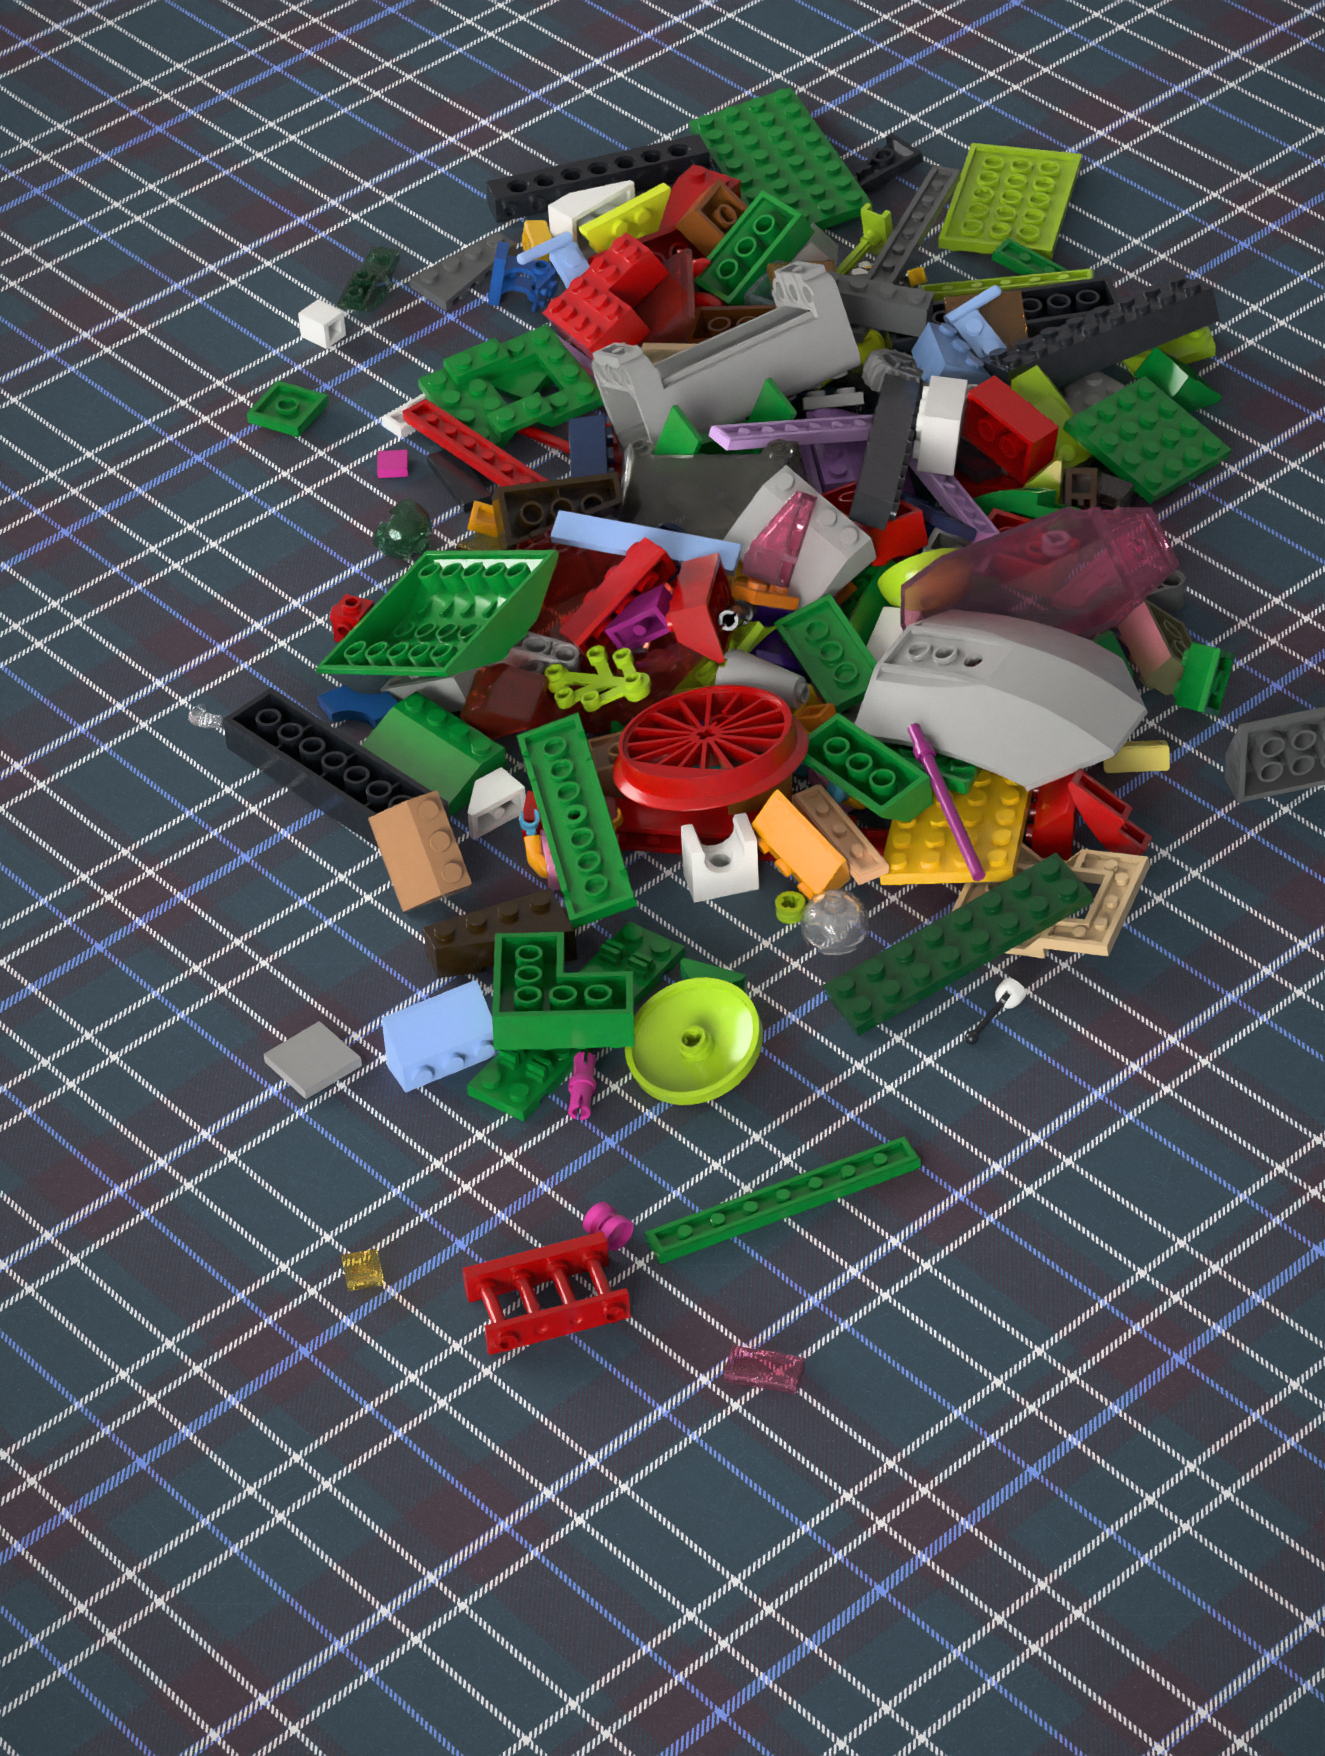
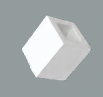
[298,299,346,349]

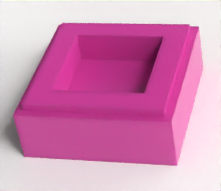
[377,450,408,478]

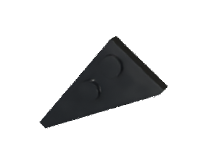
[856,133,923,194]

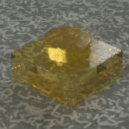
[341,1248,384,1291]

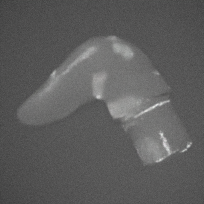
[188,703,223,729]

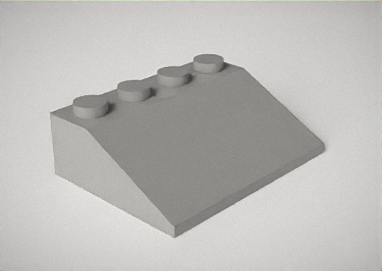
[723,465,877,610]

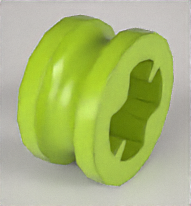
[775,891,806,924]

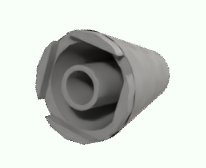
[715,649,810,709]

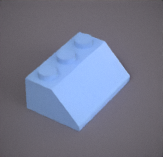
[382,980,499,1092]

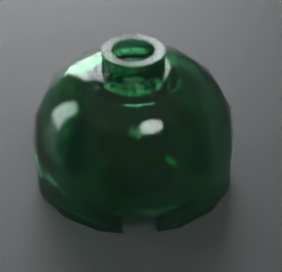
[373,498,433,561]

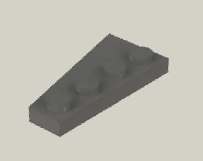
[410,231,517,312]

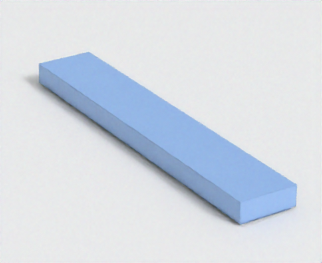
[550,510,742,576]

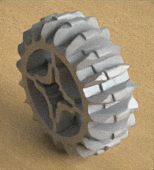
[862,348,929,395]

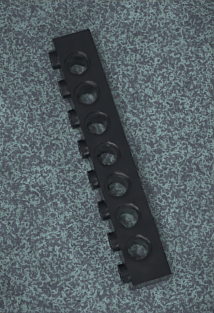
[486,134,710,223]

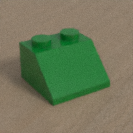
[1133,347,1223,413]
[1173,642,1236,717]

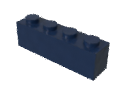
[569,415,615,478]

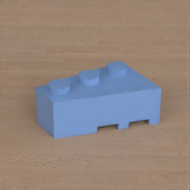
[911,322,991,385]

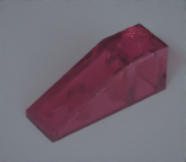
[741,490,817,588]

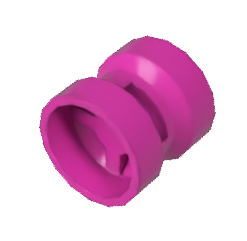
[583,1201,634,1251]

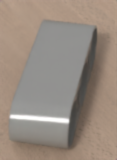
[495,631,581,673]

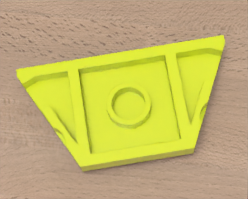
[579,183,671,254]

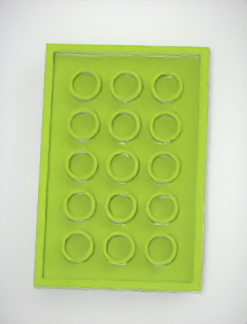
[938,143,1082,260]

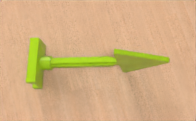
[835,203,893,275]

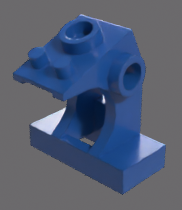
[488,241,559,313]

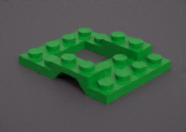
[418,324,601,449]

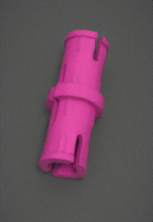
[568,1052,596,1120]

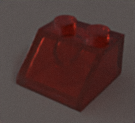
[460,663,550,739]

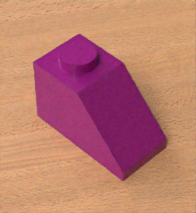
[605,584,673,650]

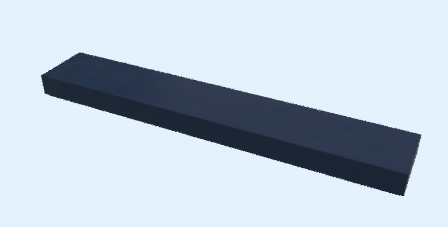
[900,490,978,542]

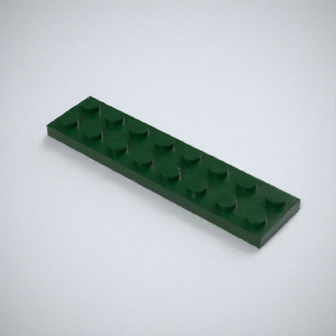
[822,853,1094,1036]

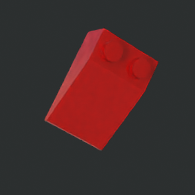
[658,164,741,231]

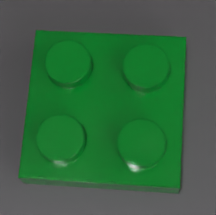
[247,380,329,437]

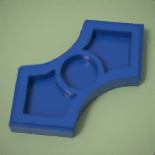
[317,685,398,729]

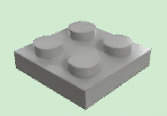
[798,387,864,414]

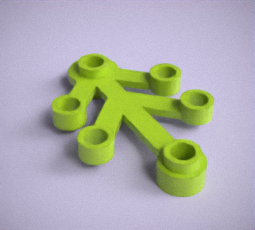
[544,645,651,712]

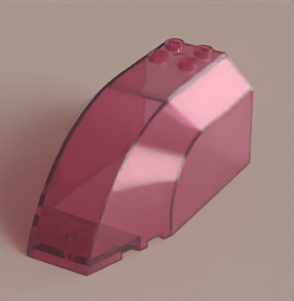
[900,507,1180,667]

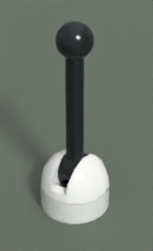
[965,978,1026,1045]

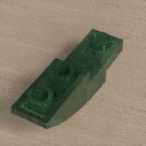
[337,247,400,312]

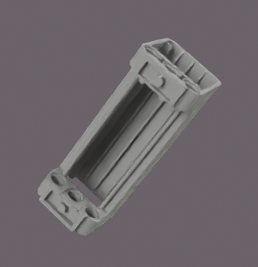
[591,261,861,459]

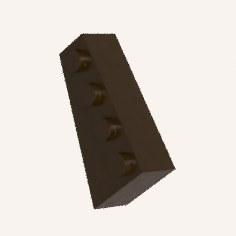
[491,472,623,550]
[423,888,577,978]

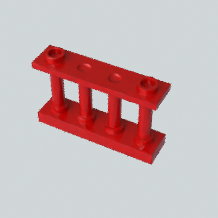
[462,1231,631,1355]

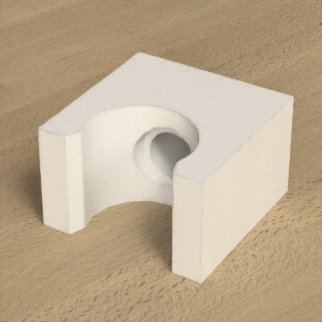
[681,813,759,903]

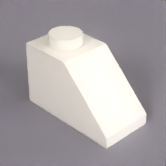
[468,767,526,840]

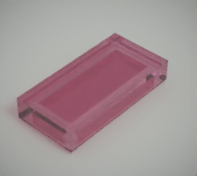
[723,1345,805,1394]

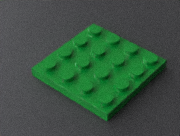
[1063,376,1232,504]

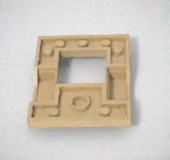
[951,843,1150,958]

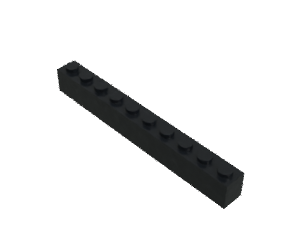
[848,373,922,531]

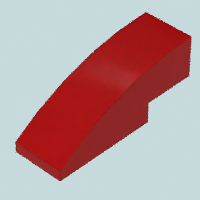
[1068,768,1152,856]

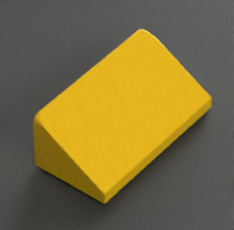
[521,220,552,262]

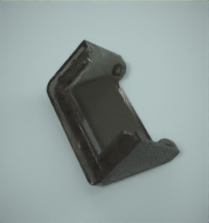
[617,439,809,540]

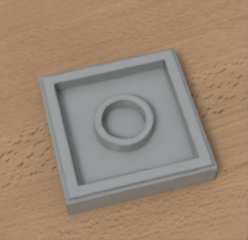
[264,1021,362,1099]

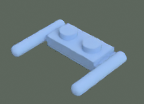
[517,231,590,288]
[944,285,1007,359]

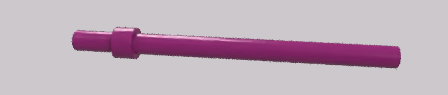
[907,723,986,881]

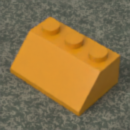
[751,789,851,905]

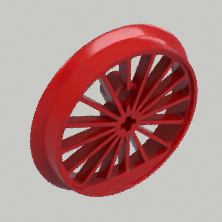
[612,685,809,811]

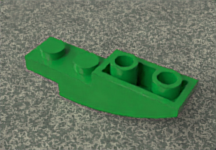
[973,487,1080,527]

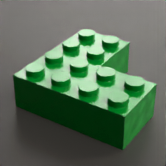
[492,932,634,1051]

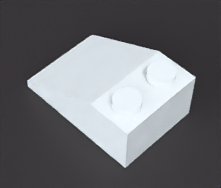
[548,180,635,259]

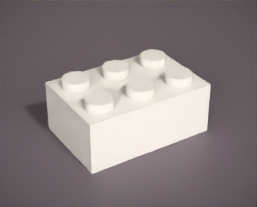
[912,375,968,476]

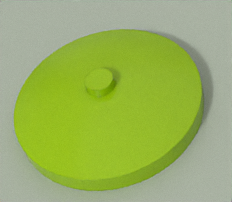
[625,977,763,1105]

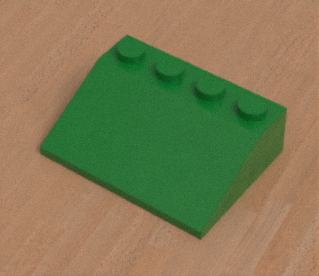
[361,691,507,817]

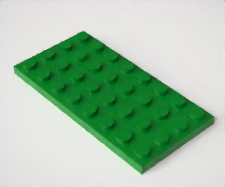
[689,87,873,230]

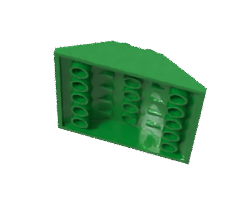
[315,550,559,677]

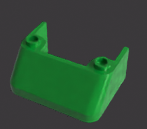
[650,378,797,480]

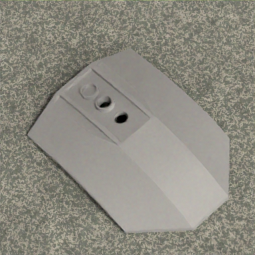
[855,609,1148,791]

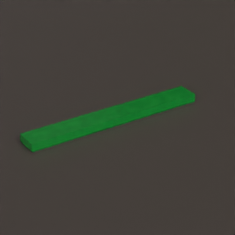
[645,1136,921,1264]

